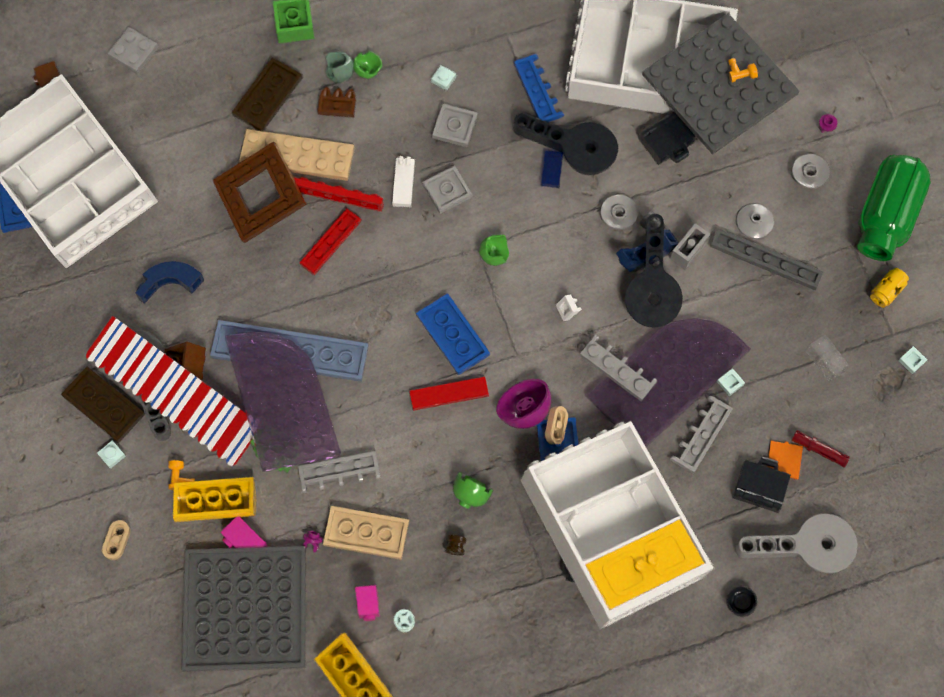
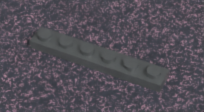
[710,228,823,290]

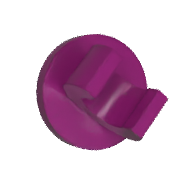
[819,114,838,133]
[303,531,323,553]

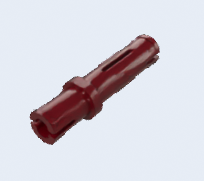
[791,430,850,468]

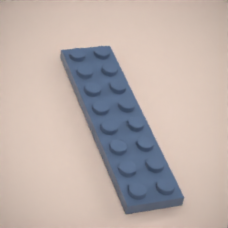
[210,320,369,382]

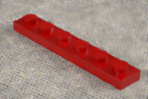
[293,177,384,212]

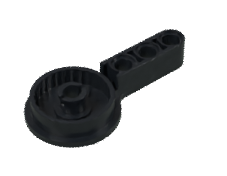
[513,113,618,175]
[625,214,683,328]

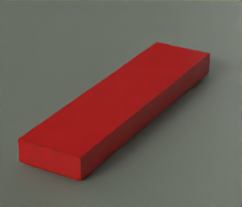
[299,208,361,276]
[409,377,489,411]

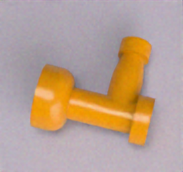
[728,58,758,83]
[168,460,195,490]

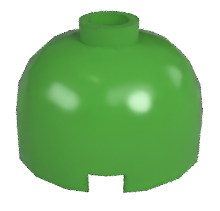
[453,473,494,509]

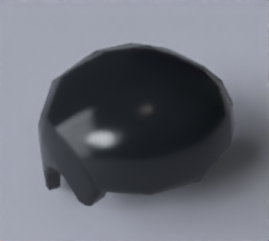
[727,586,758,617]

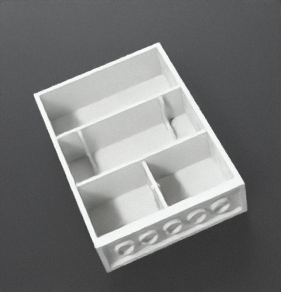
[565,0,738,115]
[0,74,158,268]

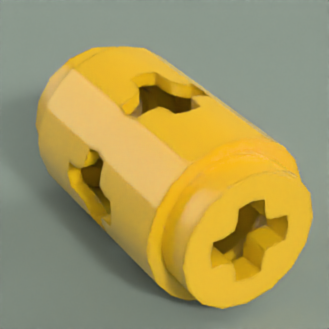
[870,268,909,308]

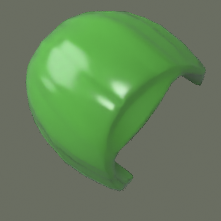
[479,235,509,266]

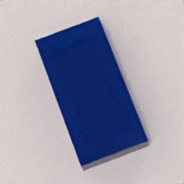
[541,150,563,188]

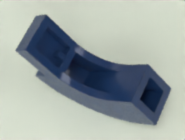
[616,230,679,273]
[135,261,204,304]

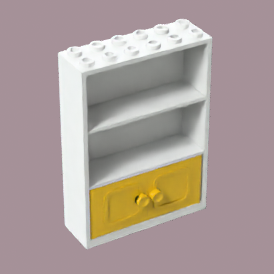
[520,421,714,629]

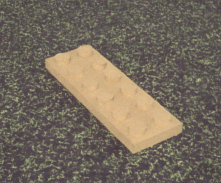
[239,129,355,181]

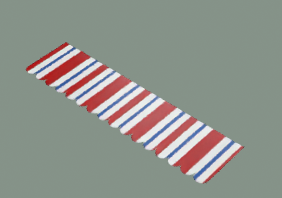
[86,316,262,466]

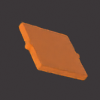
[767,441,803,480]

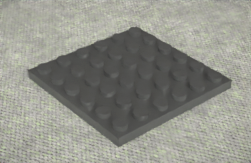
[642,13,799,155]
[182,546,306,672]

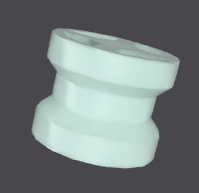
[394,609,415,632]

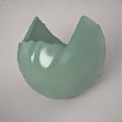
[326,52,354,83]

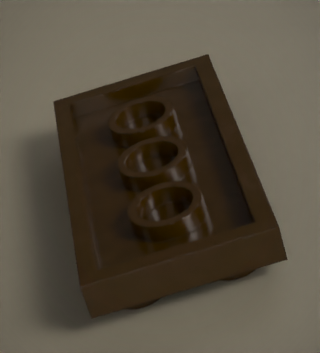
[232,57,303,131]
[60,366,145,443]

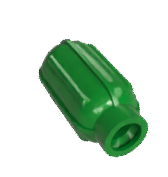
[857,155,931,261]

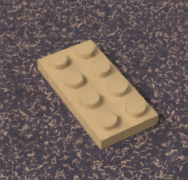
[323,506,409,560]

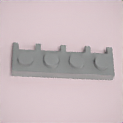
[580,335,658,402]
[670,395,733,474]
[298,451,380,493]

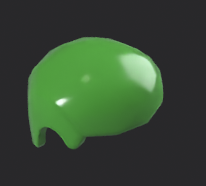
[353,51,382,79]

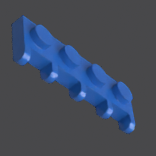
[514,54,564,122]

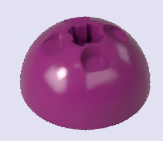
[496,379,551,429]

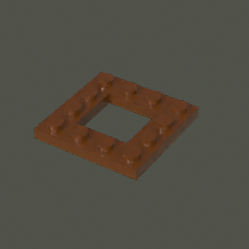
[212,142,307,243]

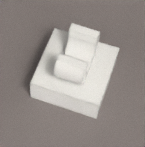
[556,295,581,321]

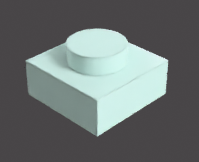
[431,66,456,91]
[899,346,927,374]
[717,368,745,396]
[97,441,126,469]

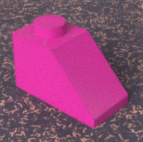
[221,517,268,548]
[355,585,380,621]

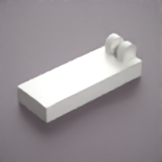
[392,156,415,207]

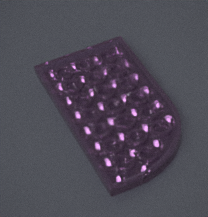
[587,318,751,447]
[225,332,341,472]

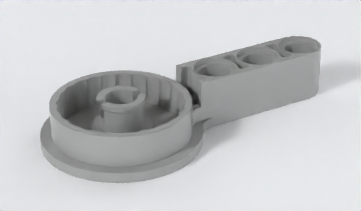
[735,514,857,574]

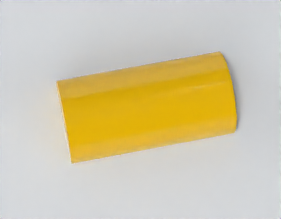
[173,477,256,522]
[314,633,393,697]

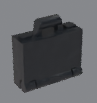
[638,112,696,165]
[733,456,791,513]

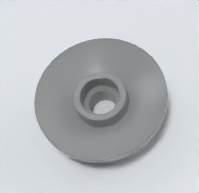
[792,154,830,188]
[601,195,638,230]
[736,204,774,239]

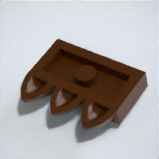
[318,87,356,118]

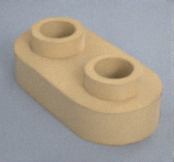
[545,406,568,445]
[102,520,130,560]

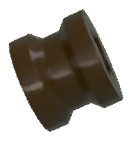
[445,535,467,556]

